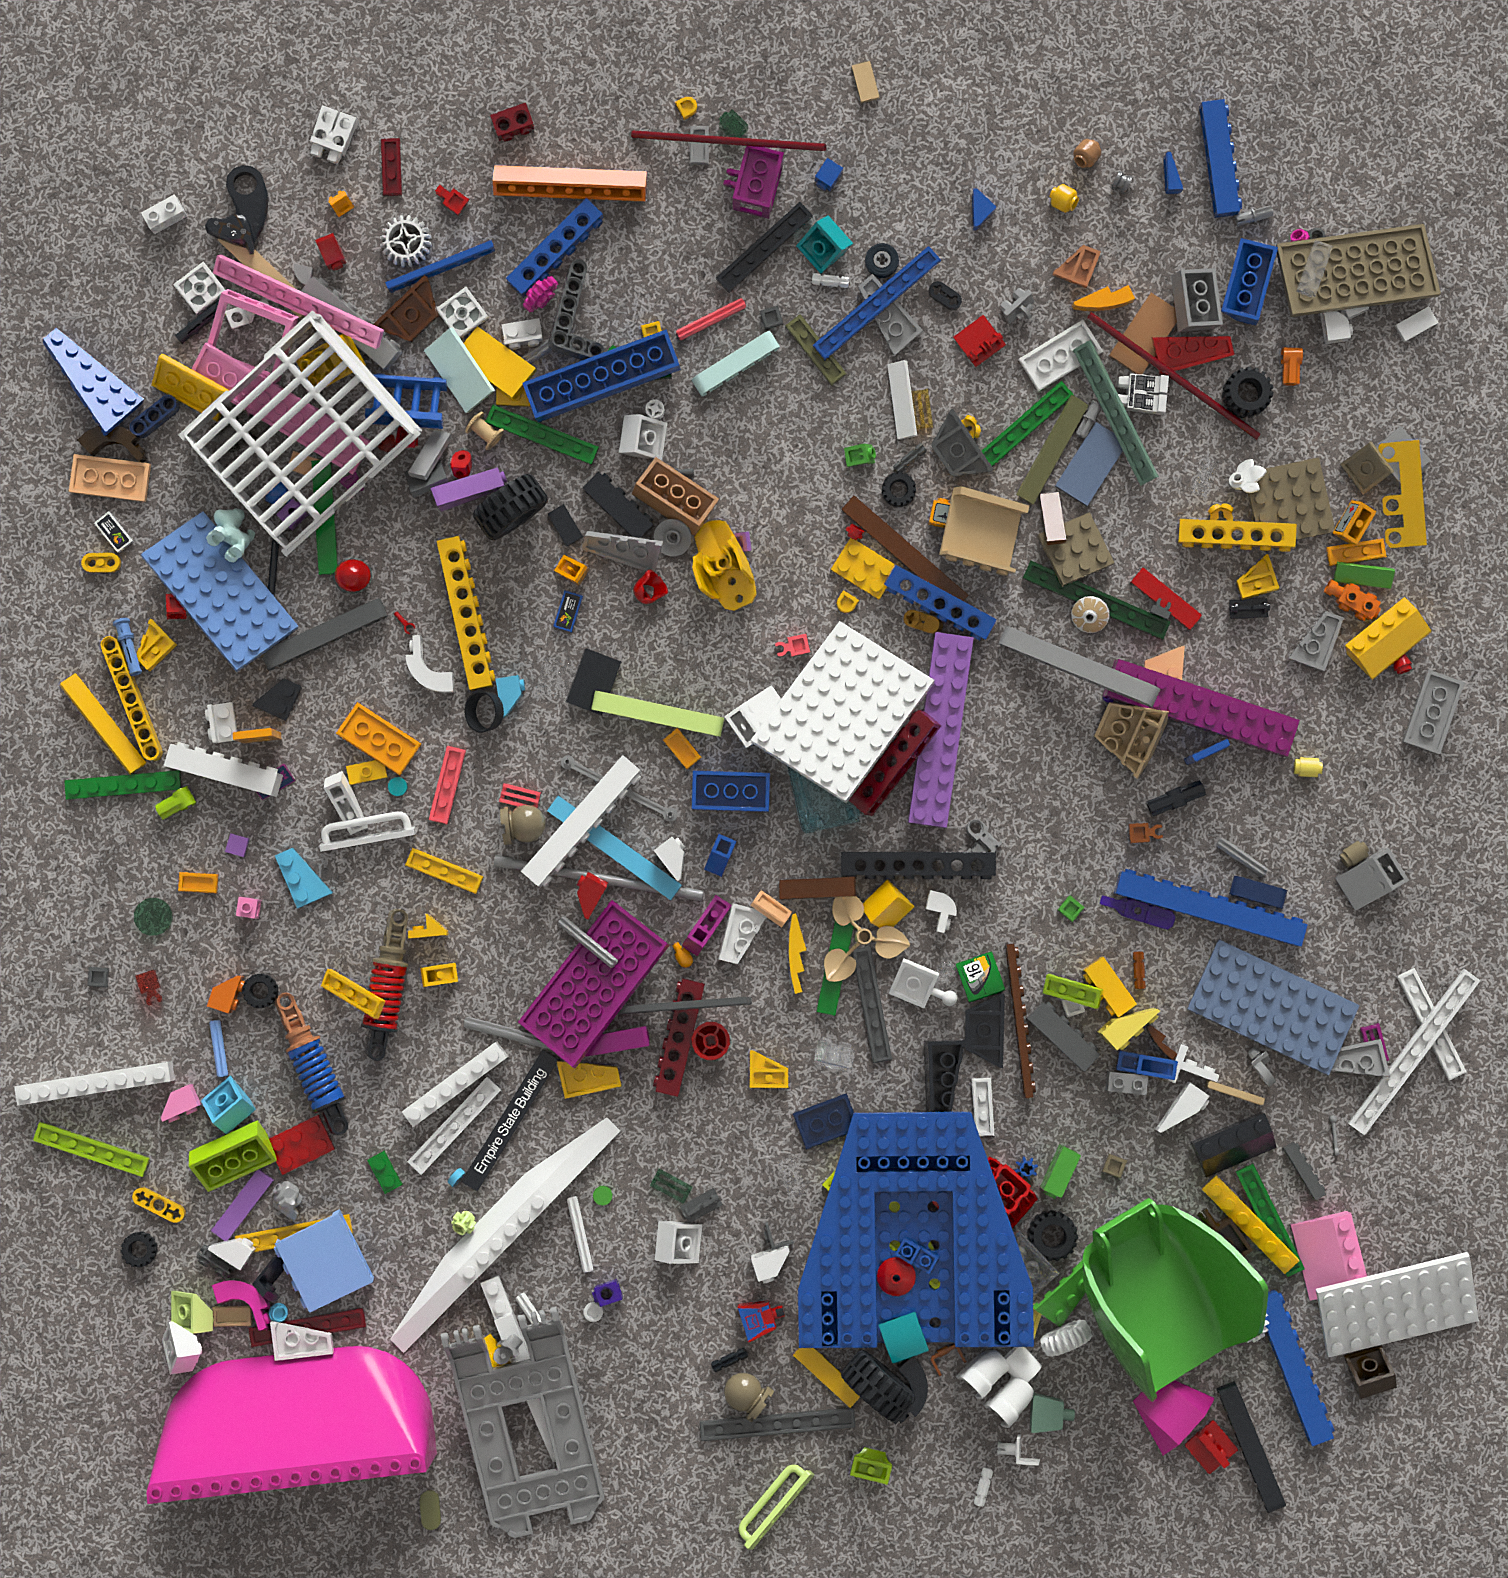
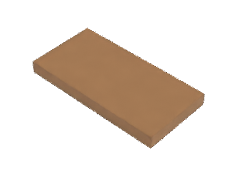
[1109,293,1177,374]

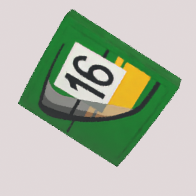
[956,951,1005,1003]

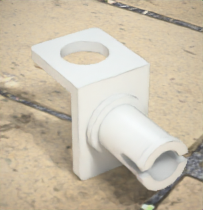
[225,298,269,329]
[997,1434,1040,1465]

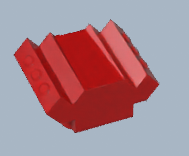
[987,1156,1038,1229]

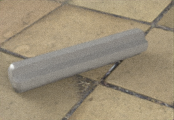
[1216,838,1268,877]

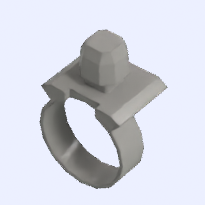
[1248,1047,1276,1087]

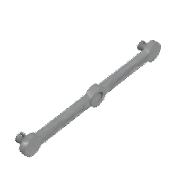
[561,755,677,822]

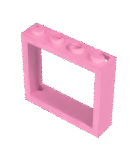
[208,289,299,383]

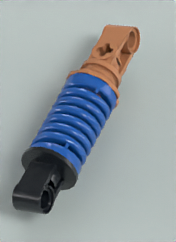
[275,993,348,1136]

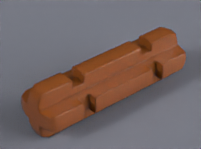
[1133,951,1146,989]

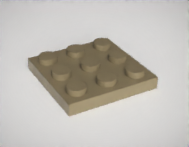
[1037,512,1114,587]

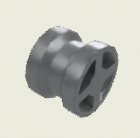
[1111,170,1133,194]

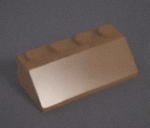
[632,457,719,536]

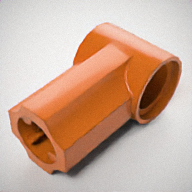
[1281,347,1303,386]

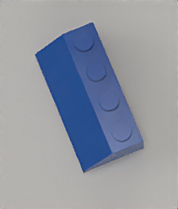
[1221,238,1278,326]

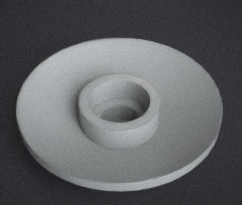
[654,519,692,556]

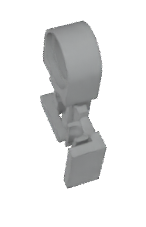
[966,819,1002,865]

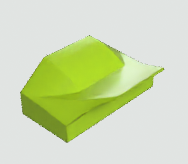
[850,1447,892,1485]

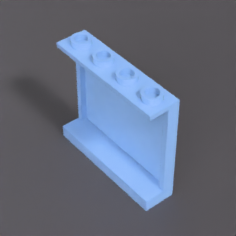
[274,1209,374,1313]

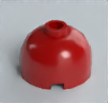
[692,1022,730,1060]

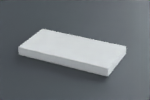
[1018,320,1103,392]

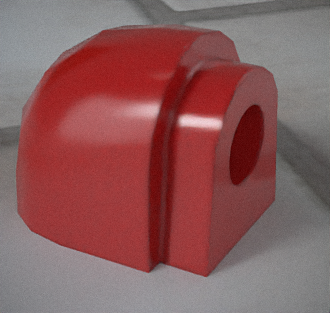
[450,450,472,479]

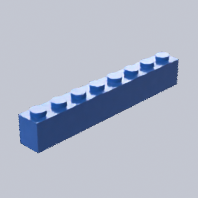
[1265,1289,1335,1447]

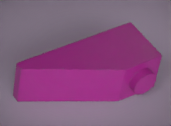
[682,895,731,956]

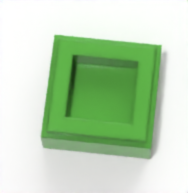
[1057,895,1085,922]

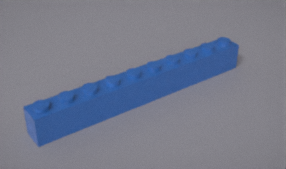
[1113,869,1308,947]

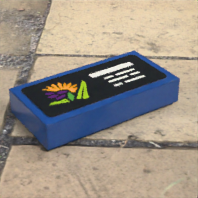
[553,590,583,633]

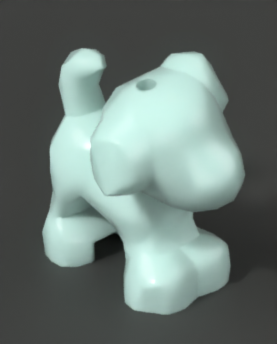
[206,508,255,563]

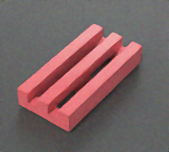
[499,783,541,808]

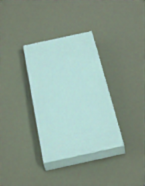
[424,328,495,413]

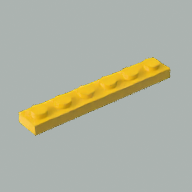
[1202,1175,1299,1274]

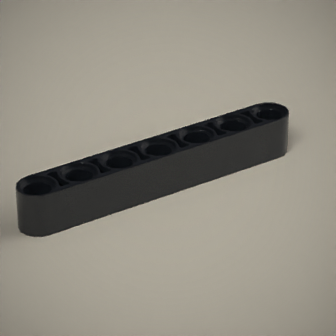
[1216,1381,1286,1514]

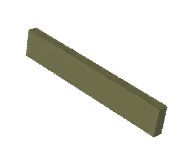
[1016,395,1088,505]

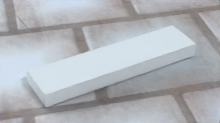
[887,360,917,440]

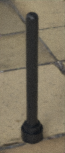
[268,539,279,597]

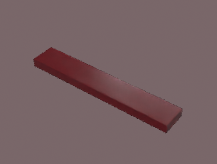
[248,1307,367,1347]

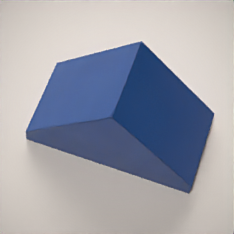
[972,188,996,231]

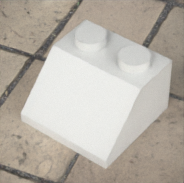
[619,414,667,460]
[654,837,685,882]
[655,1221,702,1264]
[751,1245,790,1283]
[162,1322,202,1375]

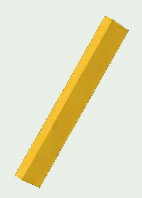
[59,673,146,775]
[235,1214,353,1252]

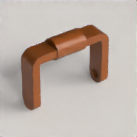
[930,1344,967,1377]

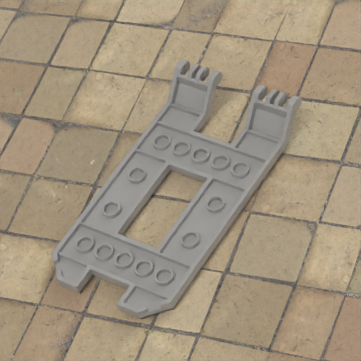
[441,1306,605,1538]

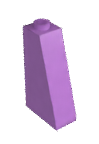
[431,467,507,512]

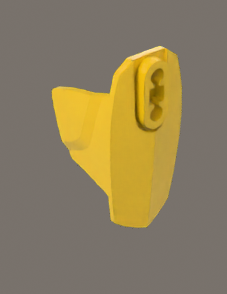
[692,520,757,611]

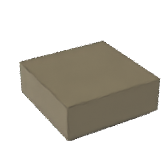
[1102,1153,1127,1179]

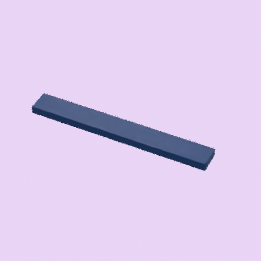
[813,246,941,360]

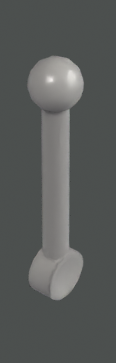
[1329,1115,1339,1156]

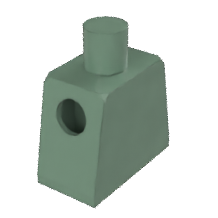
[1029,1393,1075,1433]

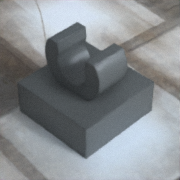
[1149,598,1171,620]

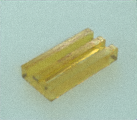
[911,389,933,429]

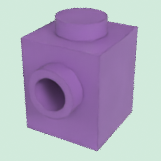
[276,498,309,531]

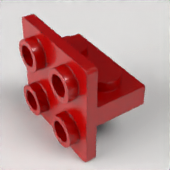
[1184,1420,1238,1474]

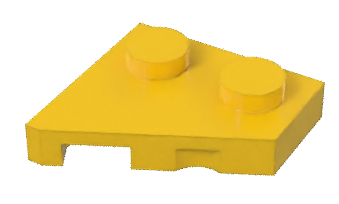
[750,1050,788,1088]

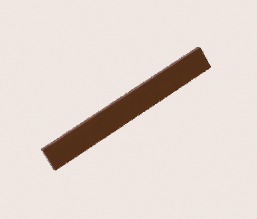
[841,495,969,610]

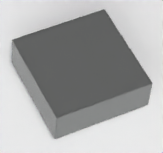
[760,305,783,330]
[87,967,109,987]

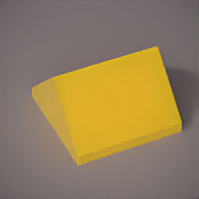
[863,879,915,928]

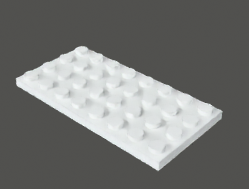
[1316,1252,1479,1357]

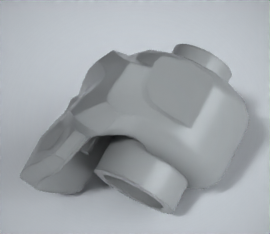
[273,1181,303,1222]

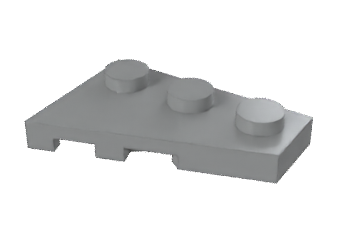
[1288,611,1344,672]
[1331,1039,1390,1078]

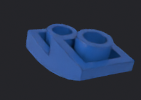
[895,1238,940,1274]

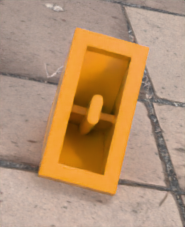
[554,555,589,586]

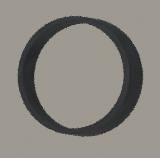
[464,691,504,733]

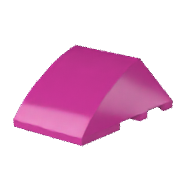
[1133,1380,1215,1456]

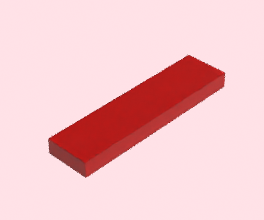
[1130,567,1202,630]

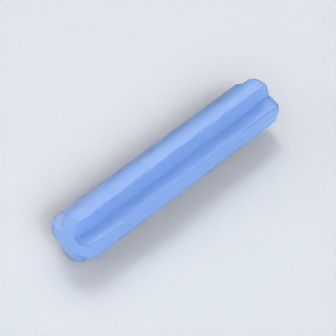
[209,1020,228,1077]

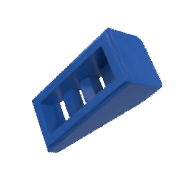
[1163,152,1183,194]

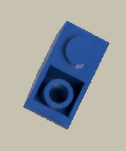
[704,834,737,877]

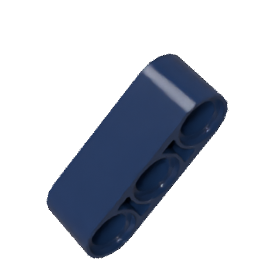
[130,395,180,439]
[1229,876,1288,909]

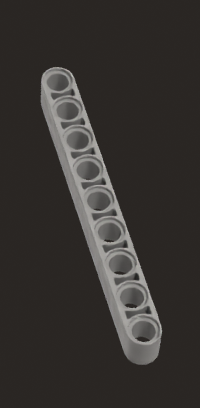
[998,626,1161,707]

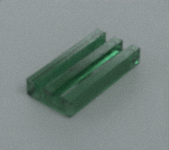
[650,1168,693,1204]

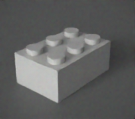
[1171,268,1223,332]

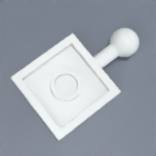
[889,959,957,1008]

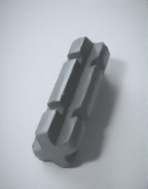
[893,444,927,473]

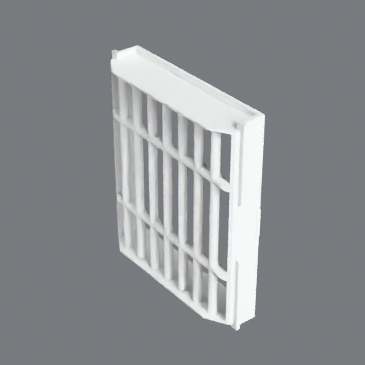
[178,311,422,557]

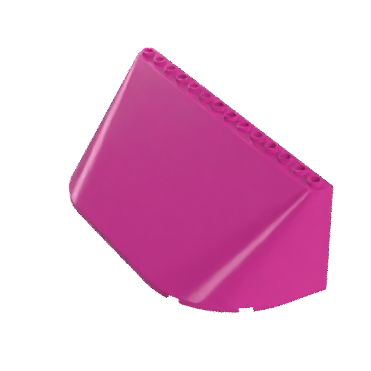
[146,1346,437,1504]

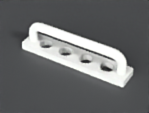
[319,812,416,852]

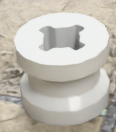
[645,399,665,420]

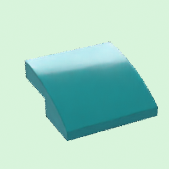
[879,1312,929,1364]

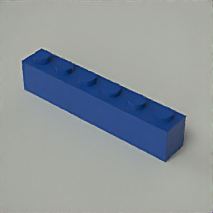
[1199,99,1242,218]

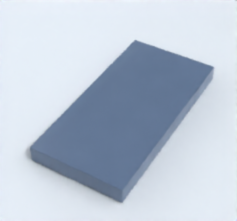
[1055,422,1123,507]

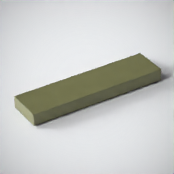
[785,314,847,386]

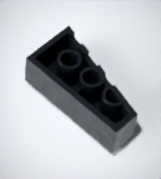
[924,1040,966,1112]

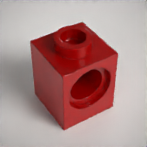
[166,594,186,620]

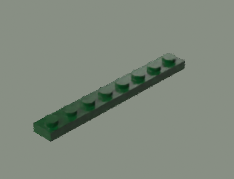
[1022,560,1171,640]

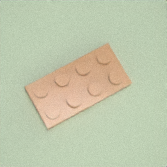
[69,454,151,502]

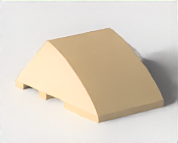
[1094,702,1169,779]

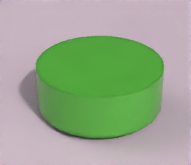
[593,1186,613,1206]

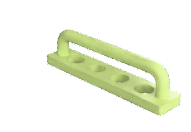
[739,1465,814,1550]

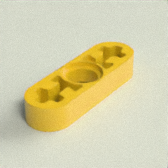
[132,1187,186,1223]

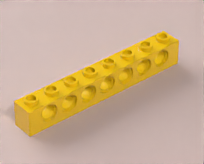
[437,536,496,691]

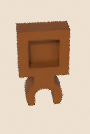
[1128,823,1163,843]

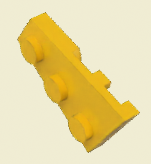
[557,1060,622,1099]

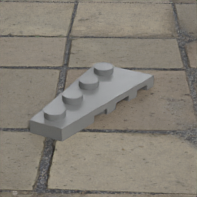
[582,531,663,572]

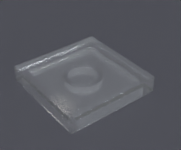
[535,657,578,702]

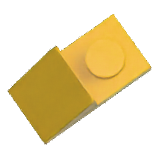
[408,914,449,938]
[420,963,458,987]

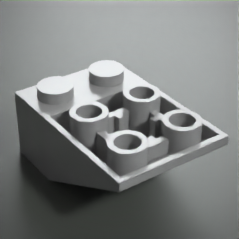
[1335,848,1409,911]

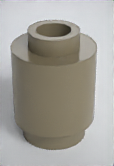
[1339,841,1369,868]

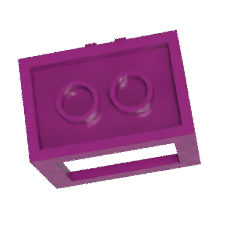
[723,146,784,219]

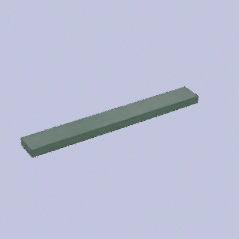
[1073,340,1159,486]

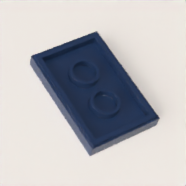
[793,1093,854,1150]

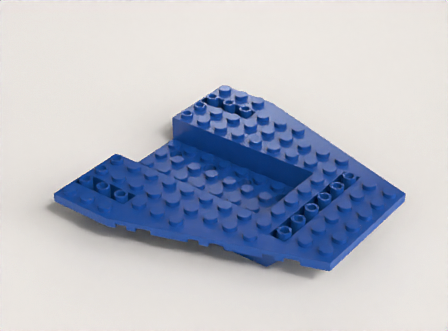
[798,1112,1034,1348]

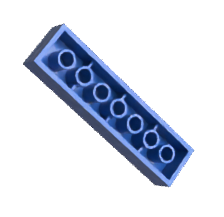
[522,330,681,423]

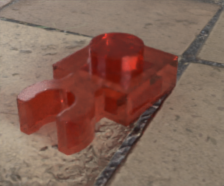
[135,969,162,1006]

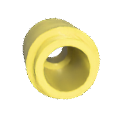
[1294,757,1323,777]

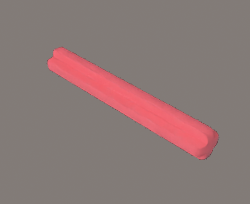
[676,298,746,340]

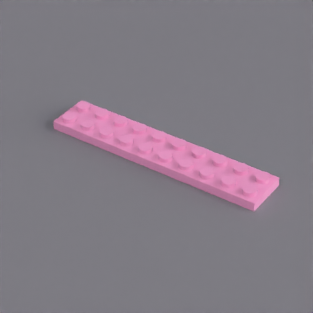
[192,343,371,475]

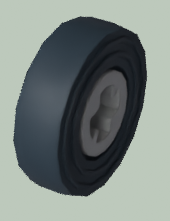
[865,243,899,278]

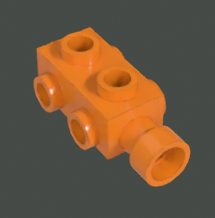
[1324,579,1381,621]

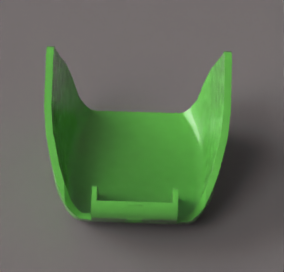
[1083,1198,1269,1402]

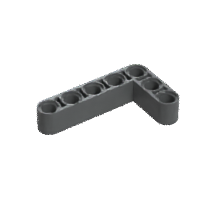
[548,259,605,360]

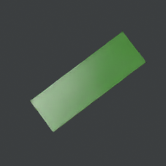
[1333,562,1395,589]

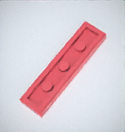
[429,746,466,825]

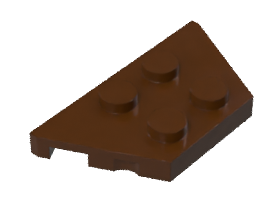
[373,275,439,342]

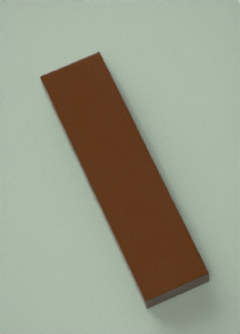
[779,877,856,900]

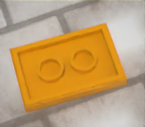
[232,728,282,743]

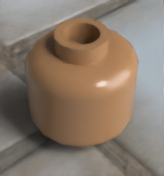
[1073,139,1102,168]

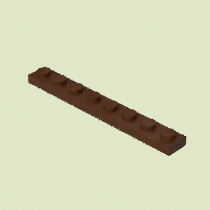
[1005,943,1036,1098]

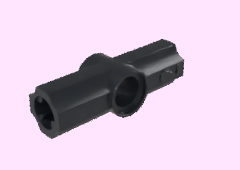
[1146,780,1206,817]

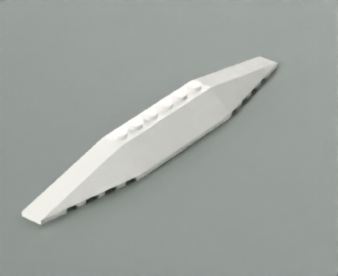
[390,1118,620,1353]

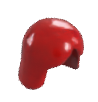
[633,569,668,604]

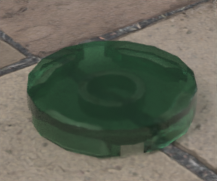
[134,898,173,936]

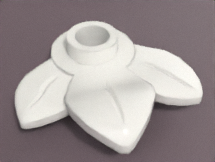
[1229,459,1267,493]

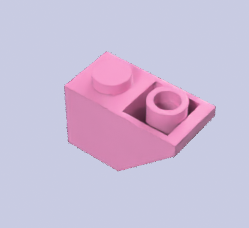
[161,1084,201,1123]

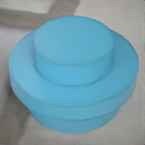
[268,1303,288,1322]

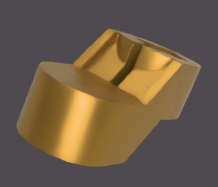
[903,610,943,634]

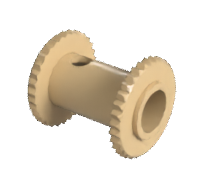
[465,412,504,450]

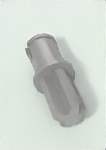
[1234,205,1274,227]
[1076,400,1102,438]

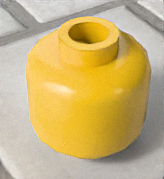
[1049,184,1079,213]

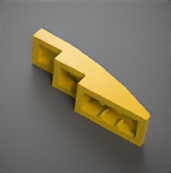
[788,913,806,994]

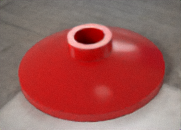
[877,1257,916,1296]

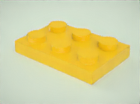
[831,538,894,600]

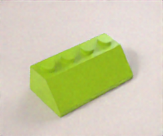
[189,1120,277,1192]

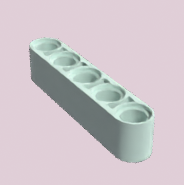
[691,331,780,396]

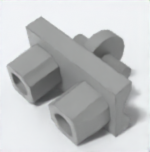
[1000,288,1035,324]
[493,1334,523,1365]

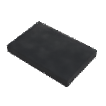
[565,648,621,715]

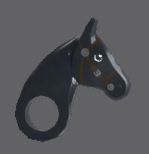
[205,165,269,255]

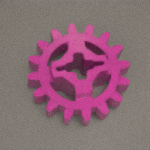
[523,276,558,312]

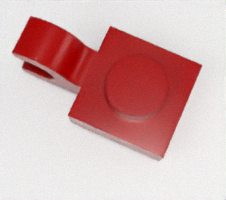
[435,185,469,216]

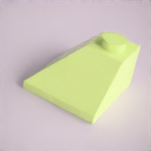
[171,1291,214,1334]

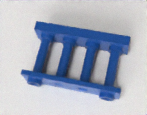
[365,373,448,429]

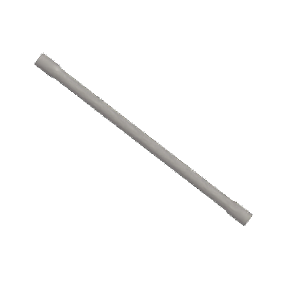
[494,855,704,902]

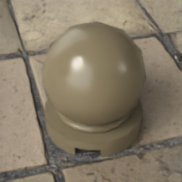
[500,805,546,845]
[724,1373,774,1423]

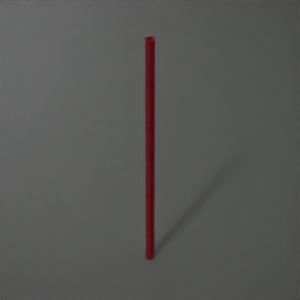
[631,130,827,151]
[1087,312,1261,440]

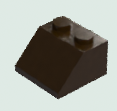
[1344,1345,1397,1399]

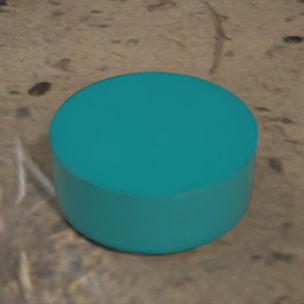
[388,777,408,796]

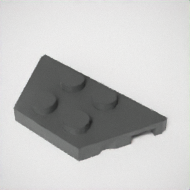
[931,409,994,477]

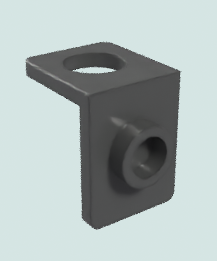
[764,1222,794,1250]

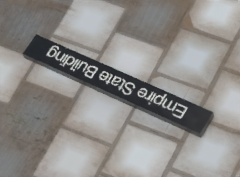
[461,1050,559,1192]

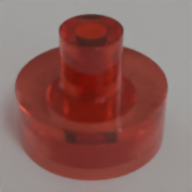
[378,434,396,452]

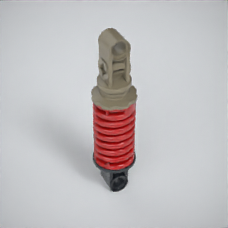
[361,909,409,1061]

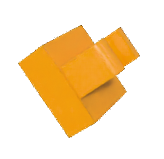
[328,191,354,217]

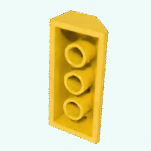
[1345,597,1431,680]

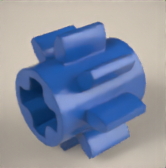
[1014,1156,1038,1180]

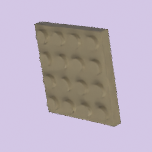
[1248,457,1335,542]

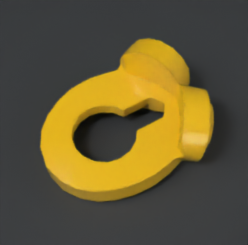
[961,415,981,438]
[1208,503,1234,534]

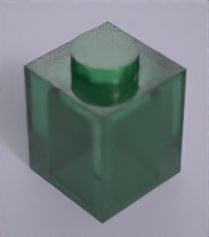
[719,109,748,138]

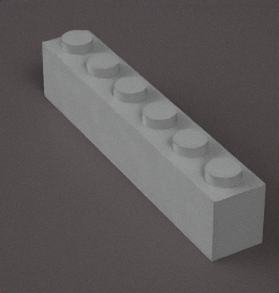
[301,276,403,370]

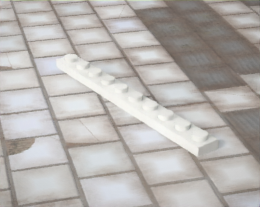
[1348,969,1481,1135]

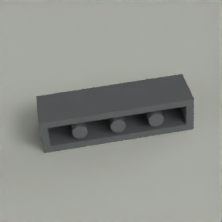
[1026,1002,1100,1072]

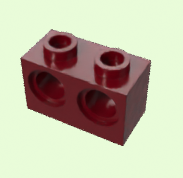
[490,102,535,142]

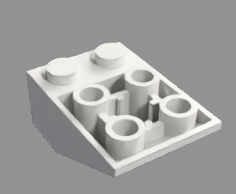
[724,685,781,749]

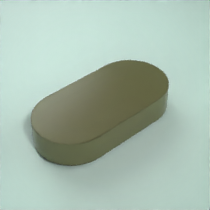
[419,1490,441,1530]

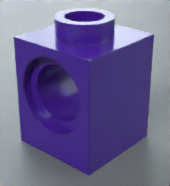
[592,1279,623,1307]

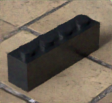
[583,471,654,538]

